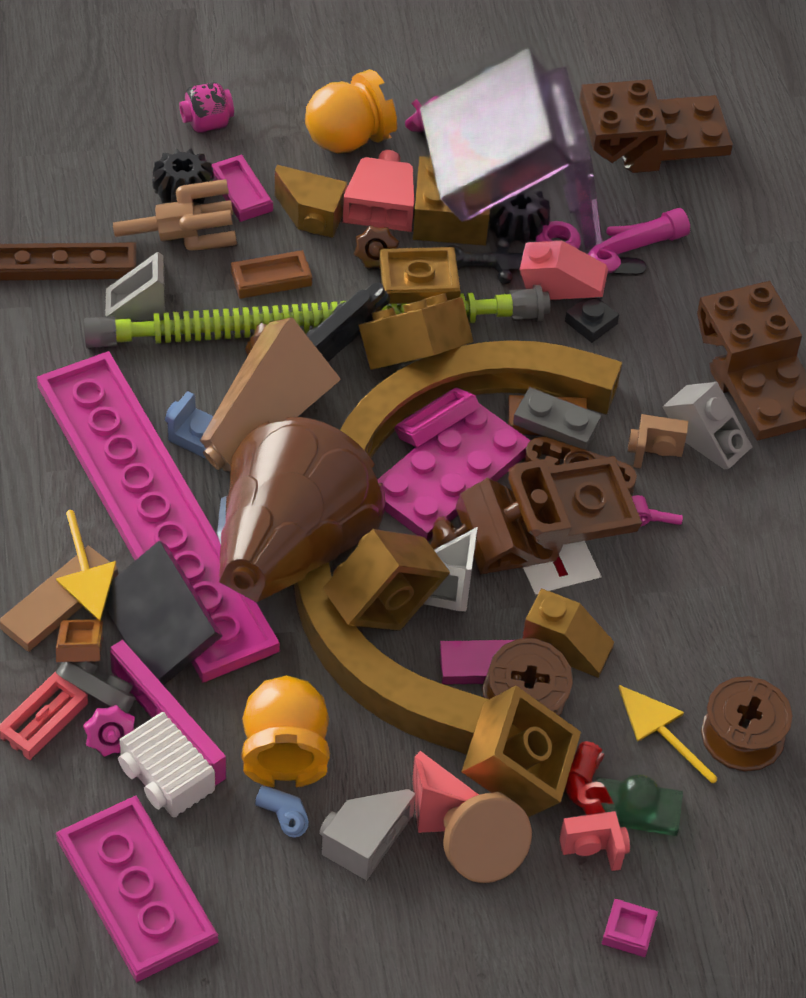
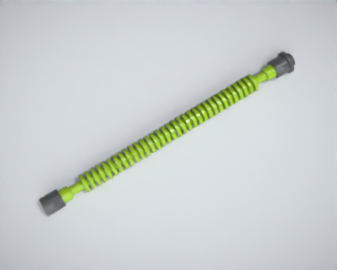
[84,285,550,348]

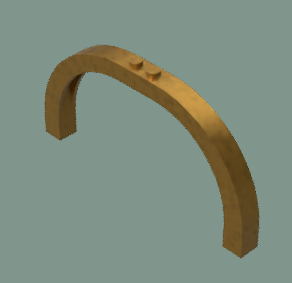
[294,340,622,754]

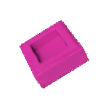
[602,899,658,957]

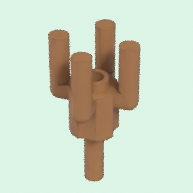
[113,179,237,250]

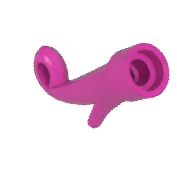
[588,208,690,274]

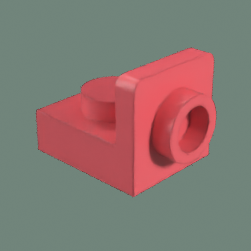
[559,811,630,871]

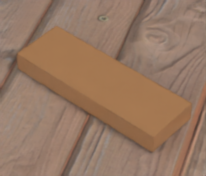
[0,545,118,652]

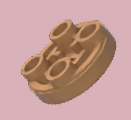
[443,792,532,883]

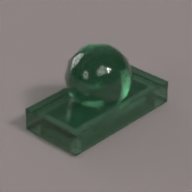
[596,774,683,836]

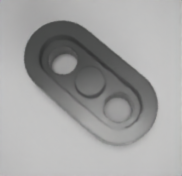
[56,661,136,713]

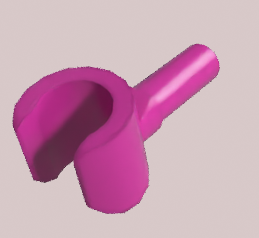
[631,495,683,527]

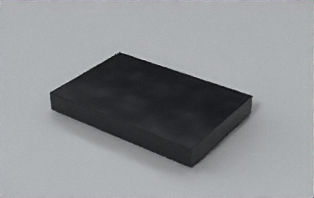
[105,541,222,686]

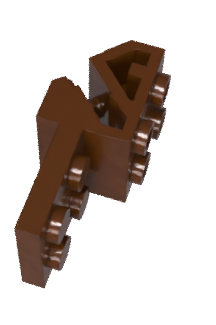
[579,79,733,173]
[697,281,806,441]
[456,456,642,574]

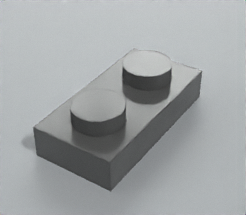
[513,387,602,450]

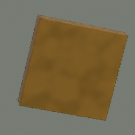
[380,247,461,304]

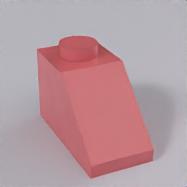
[519,240,608,300]

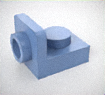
[165,391,213,459]

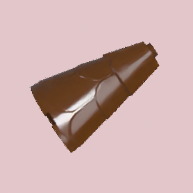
[219,417,385,603]

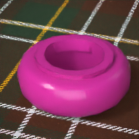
[536,221,581,249]

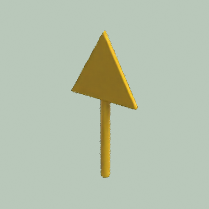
[56,510,117,621]
[618,685,717,783]

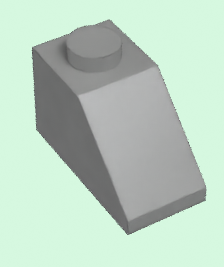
[320,789,416,881]

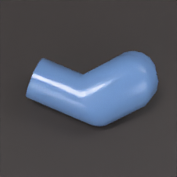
[255,785,309,837]

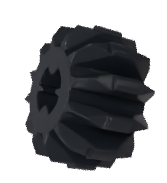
[152,148,214,204]
[489,183,551,245]

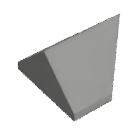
[105,252,165,320]
[424,527,478,612]

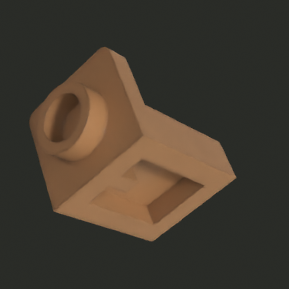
[628,414,688,468]

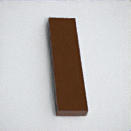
[0,242,137,281]

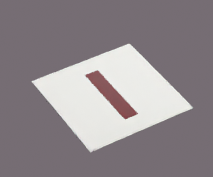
[523,541,601,595]

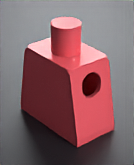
[343,150,414,232]

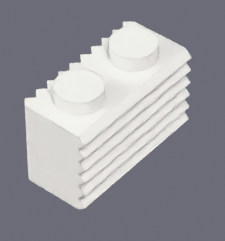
[118,712,215,817]

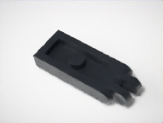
[306,283,390,362]

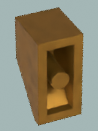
[275,165,347,238]
[523,588,614,678]

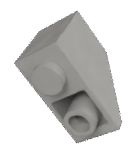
[662,382,752,469]

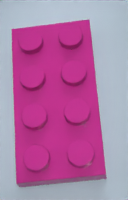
[377,404,531,541]

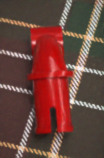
[565,741,614,815]

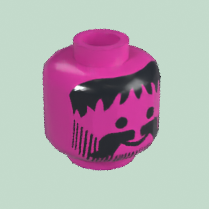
[179,82,234,133]

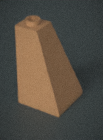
[200,317,341,471]

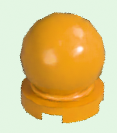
[305,69,397,154]
[241,675,330,787]

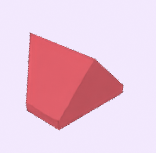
[413,751,479,833]

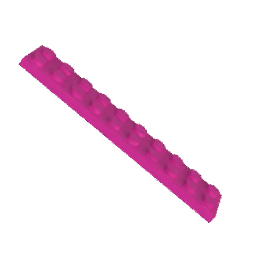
[37,351,280,683]

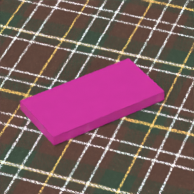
[56,795,218,983]

